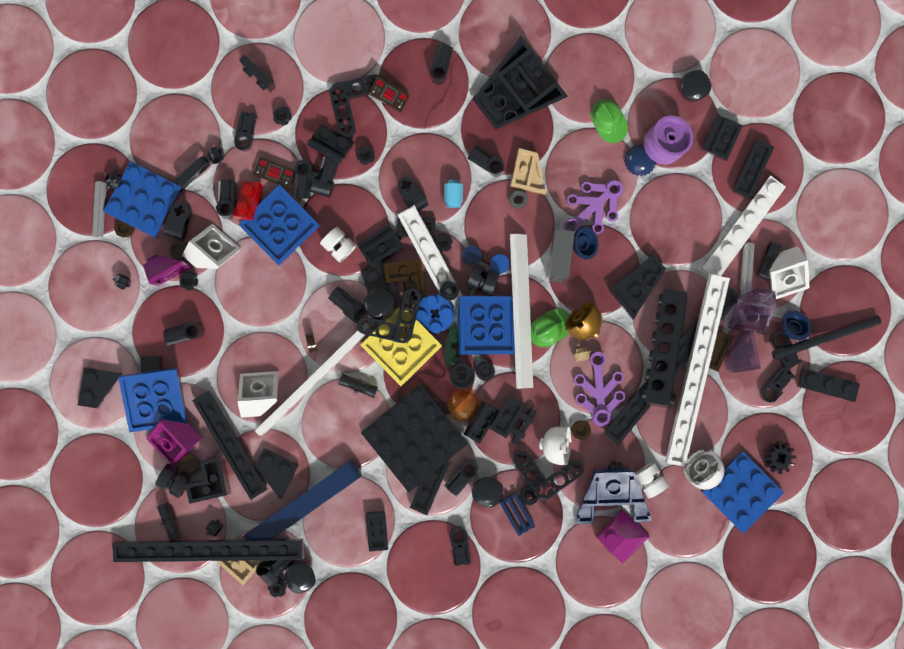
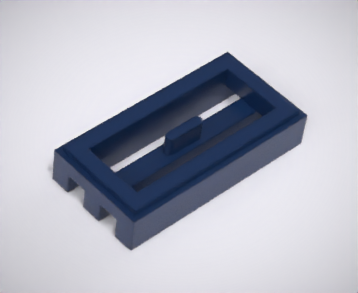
[500,493,535,536]

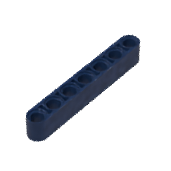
[243,460,363,539]

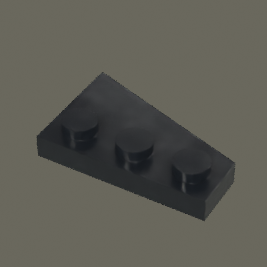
[609,254,666,320]

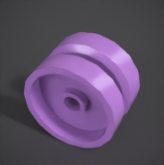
[643,115,693,165]

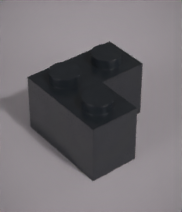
[185,456,231,504]

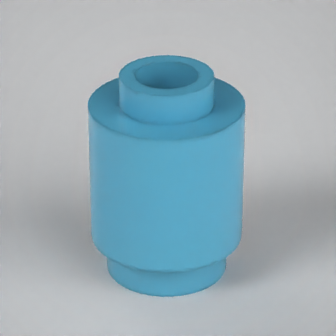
[444,180,463,208]

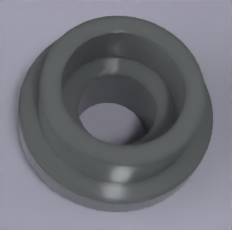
[509,190,528,209]

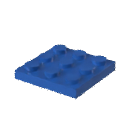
[103,161,182,238]
[238,184,320,266]
[458,296,515,355]
[118,367,188,433]
[701,451,784,534]

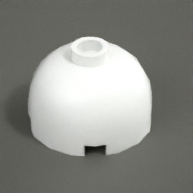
[540,426,571,465]
[684,450,724,490]

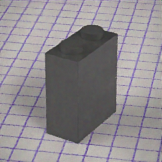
[547,229,575,284]

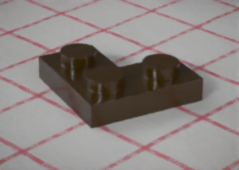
[382,259,426,299]

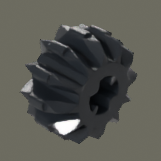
[762,441,797,474]

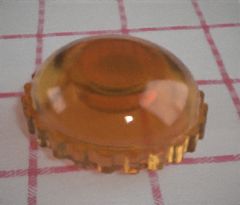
[448,389,480,422]

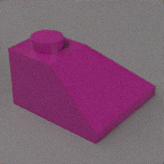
[143,255,192,286]
[146,420,202,466]
[595,509,650,564]

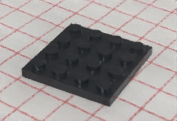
[361,384,469,493]

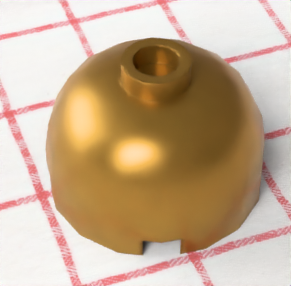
[564,302,603,340]

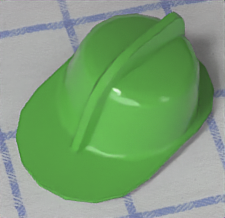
[591,99,628,143]
[531,309,569,347]

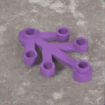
[563,179,624,235]
[573,352,625,427]

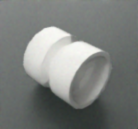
[320,226,357,263]
[635,462,669,499]

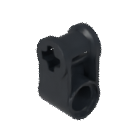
[398,177,429,212]
[163,202,192,241]

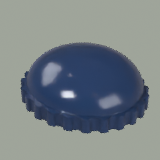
[624,144,657,177]
[573,227,599,260]
[781,310,812,341]

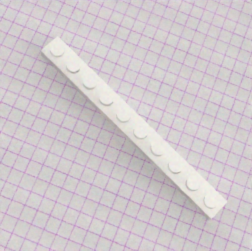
[665,274,730,467]

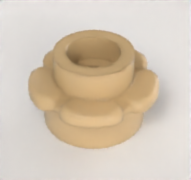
[573,347,591,362]

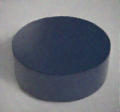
[463,246,482,265]

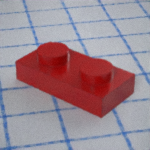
[233,181,263,221]

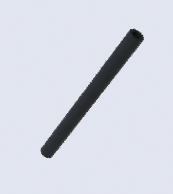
[771,315,881,360]

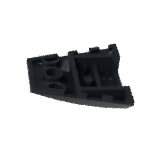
[472,36,568,130]

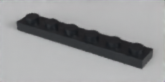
[192,390,268,500]

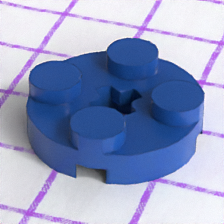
[416,294,455,333]

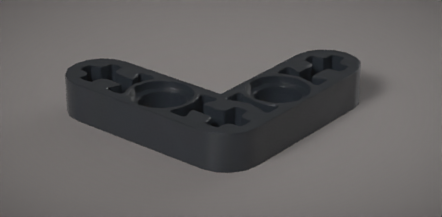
[329,74,382,139]
[356,288,421,343]
[512,451,584,501]

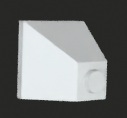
[182,224,241,269]
[770,246,809,300]
[237,371,279,417]

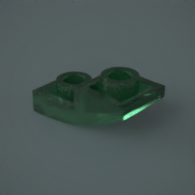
[444,327,459,368]

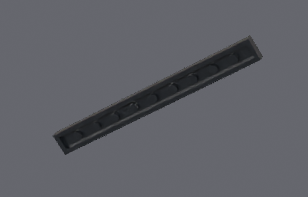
[603,286,741,445]
[112,539,304,562]

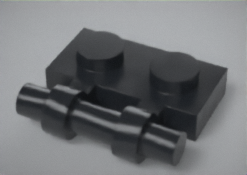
[489,396,537,445]

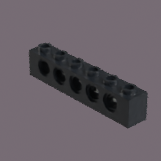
[642,289,688,409]

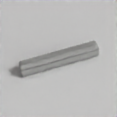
[92,181,106,238]
[740,242,755,299]

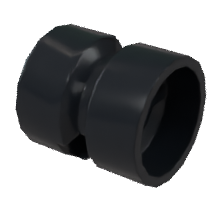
[467,263,500,296]
[450,364,475,389]
[155,463,192,499]

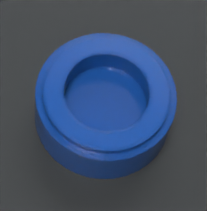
[490,254,510,274]

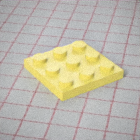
[361,307,442,386]

